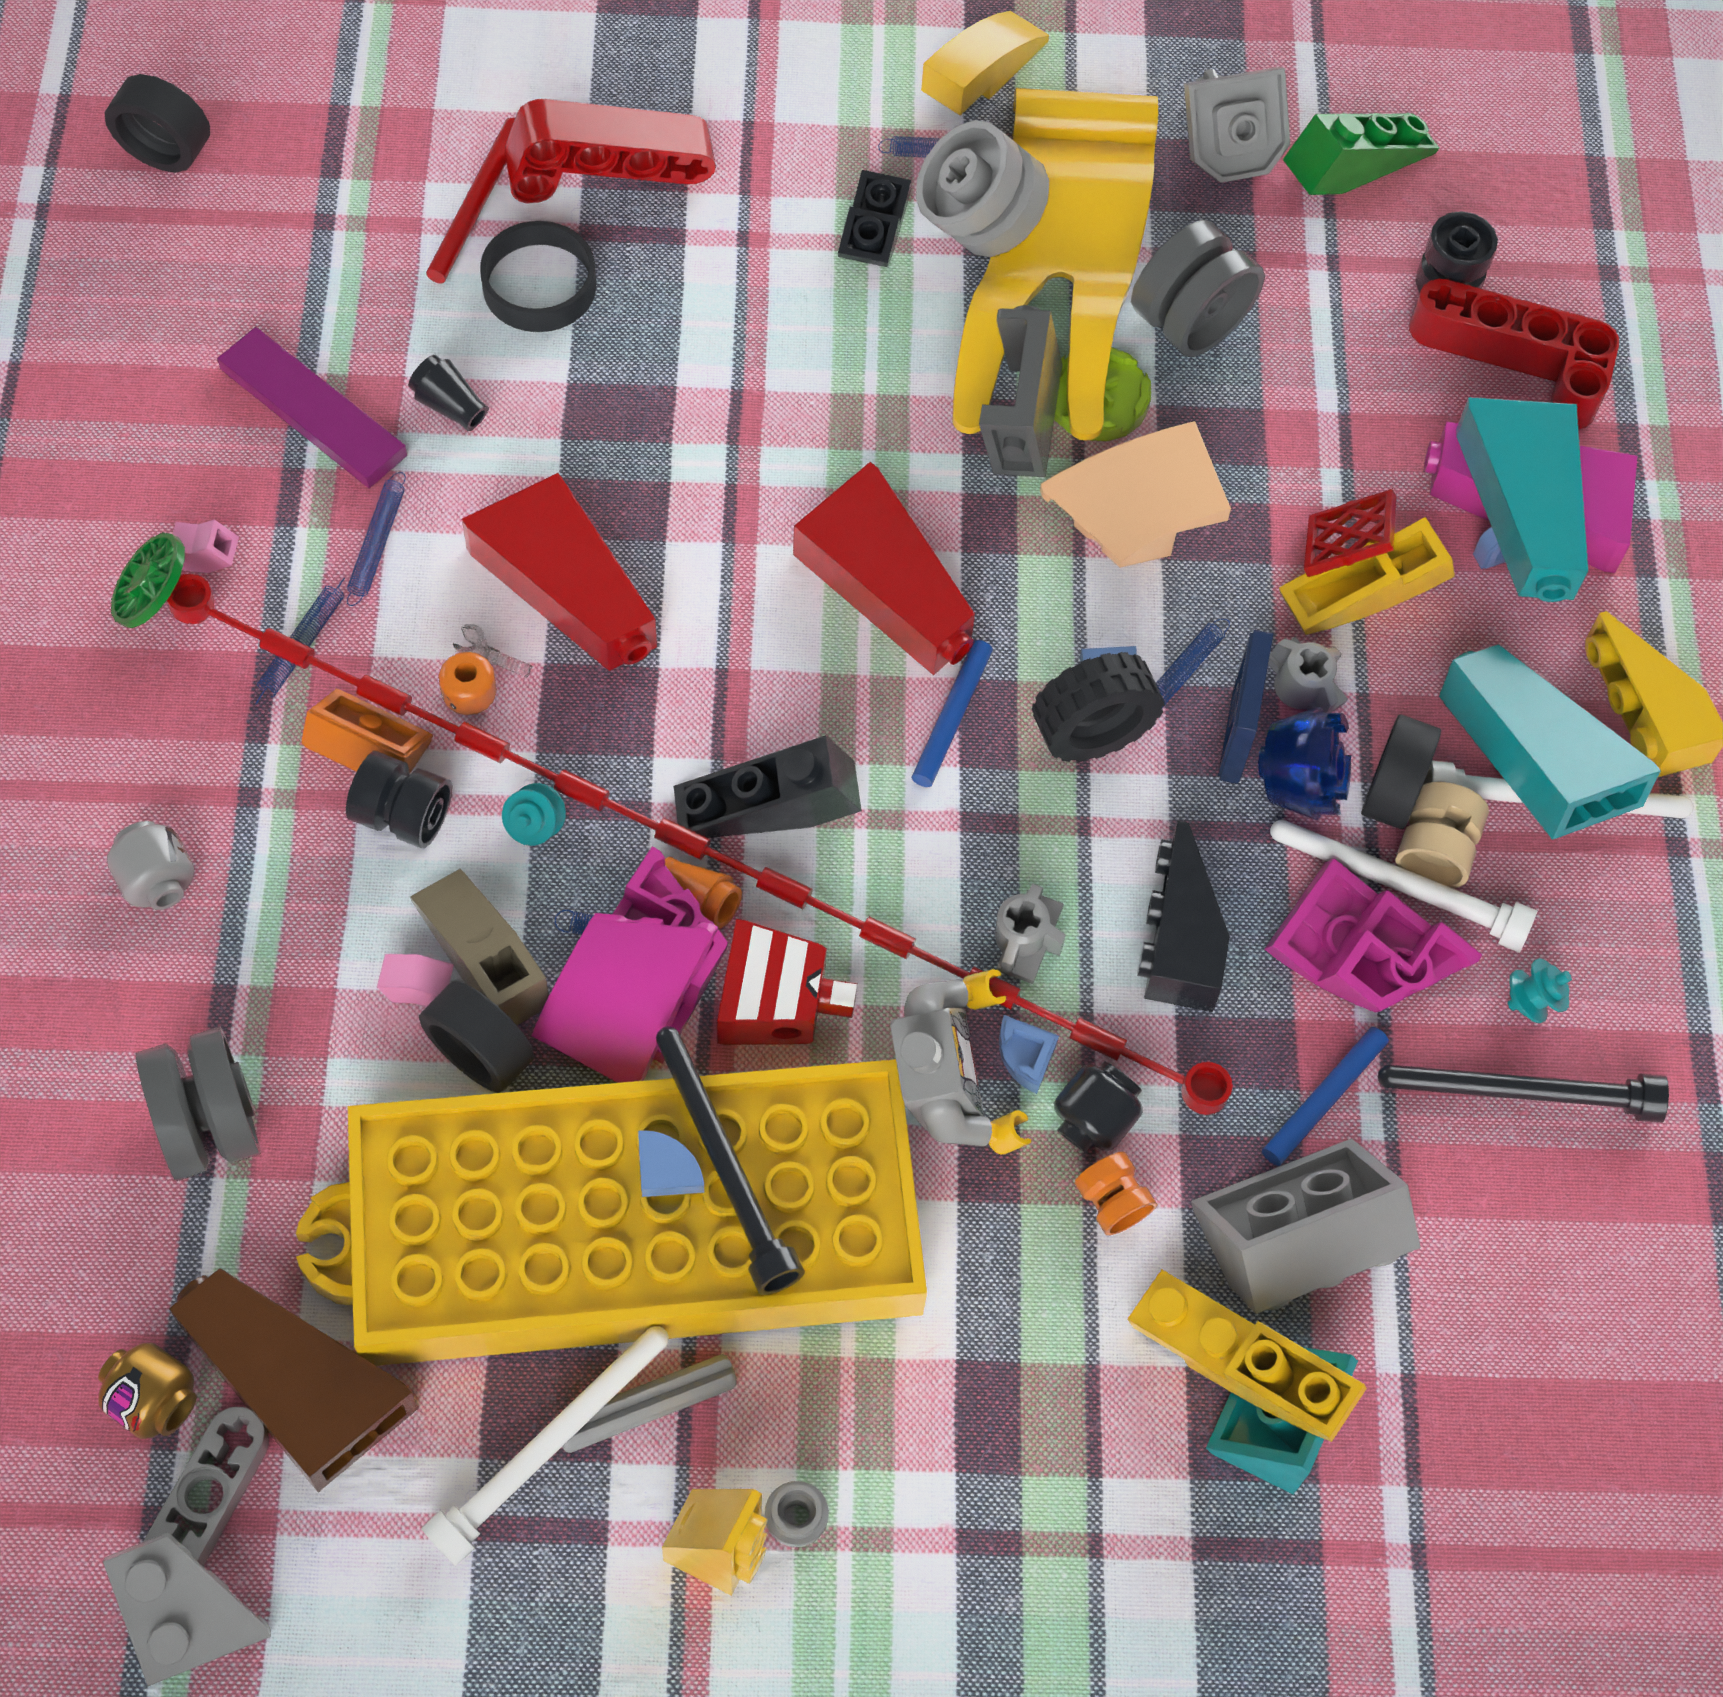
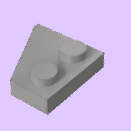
[103,1532,271,1686]

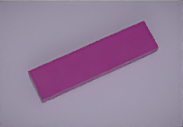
[217,327,407,489]

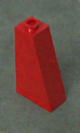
[793,462,975,676]
[462,472,657,671]

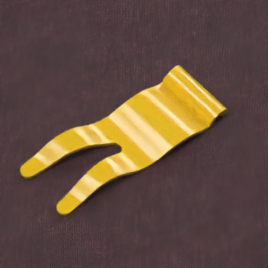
[952,88,1158,441]

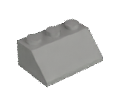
[1191,1138,1421,1314]

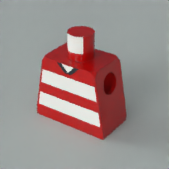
[717,919,858,1045]

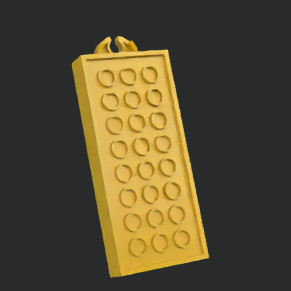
[295,1059,927,1366]

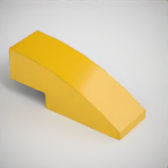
[921,11,1049,116]
[1279,517,1455,635]

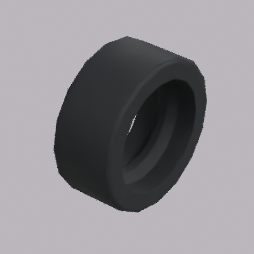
[104,74,210,173]
[1361,714,1441,829]
[419,981,534,1093]

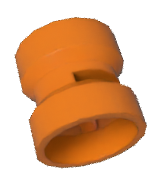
[1074,1151,1158,1236]

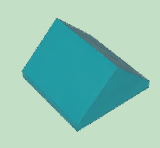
[1206,1347,1358,1495]

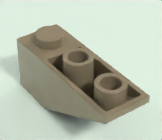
[410,868,549,1025]

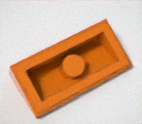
[301,688,433,773]

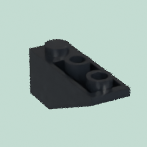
[673,735,862,838]
[1137,820,1230,1012]

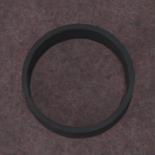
[480,221,596,332]

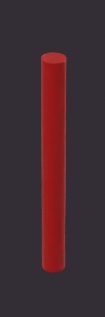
[426,118,515,284]

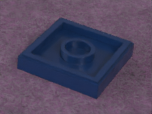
[1218,630,1273,784]

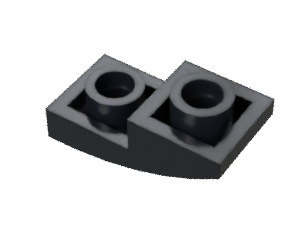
[838,170,911,268]

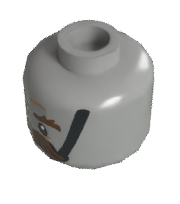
[107,821,194,910]

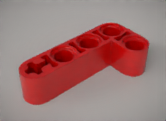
[505,99,716,204]
[1409,279,1619,429]

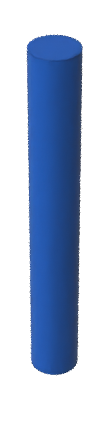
[911,640,993,788]
[1262,1027,1389,1166]

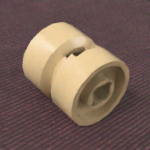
[1395,782,1489,888]

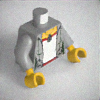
[890,969,1032,1155]

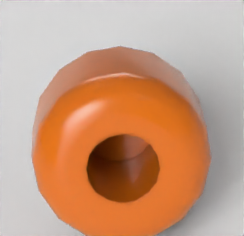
[438,652,497,715]

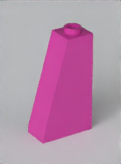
[1424,421,1637,573]

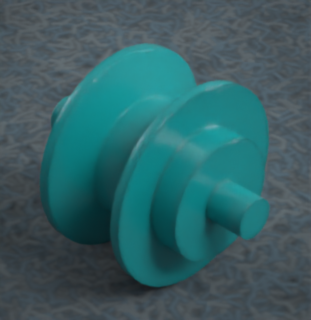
[502,783,566,846]
[1507,958,1572,1024]

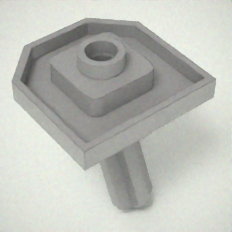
[1184,66,1290,183]

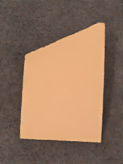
[1040,421,1231,568]

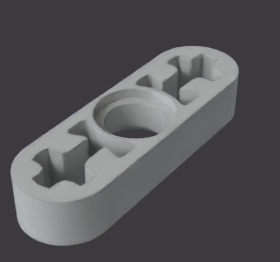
[143,1407,269,1567]

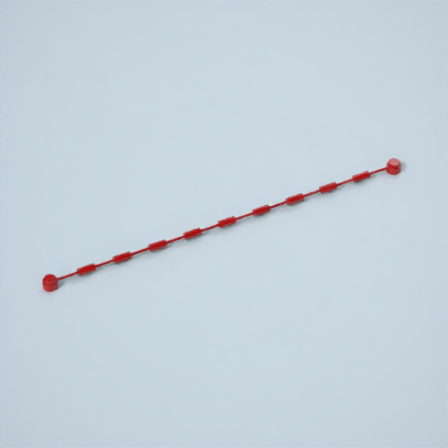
[167,574,1233,1115]

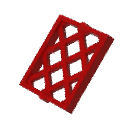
[1304,488,1397,577]

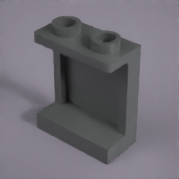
[979,305,1062,477]

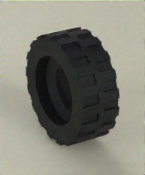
[1032,652,1165,762]

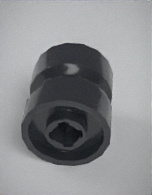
[1416,211,1498,293]
[346,751,453,848]

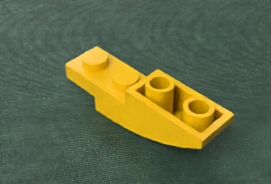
[1127,1269,1367,1442]

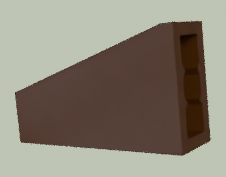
[169,1268,418,1493]

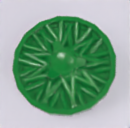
[111,532,185,628]

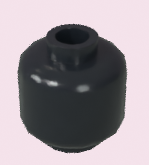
[1054,1061,1143,1153]

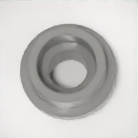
[765,1481,829,1547]

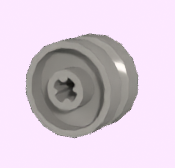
[915,120,1049,257]

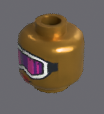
[98,1343,197,1439]

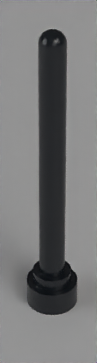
[656,1026,805,1295]
[1378,1065,1669,1123]

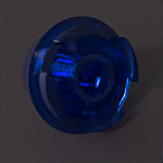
[1258,707,1351,820]

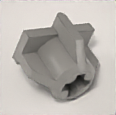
[1268,637,1348,722]
[995,884,1066,984]

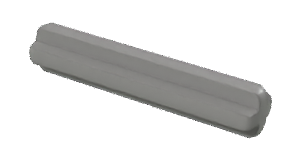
[562,1354,736,1453]

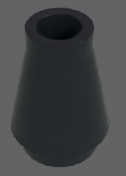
[408,355,489,431]

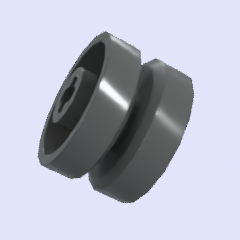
[1131,220,1265,357]
[136,1026,261,1181]

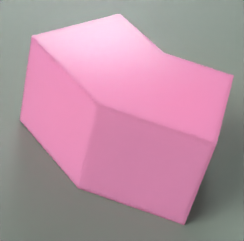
[173,520,239,573]
[377,954,454,1007]

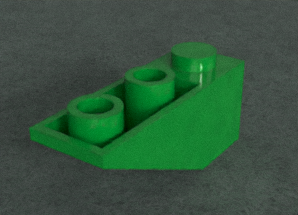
[1283,113,1440,195]

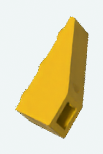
[1585,611,1723,777]
[662,1489,768,1596]

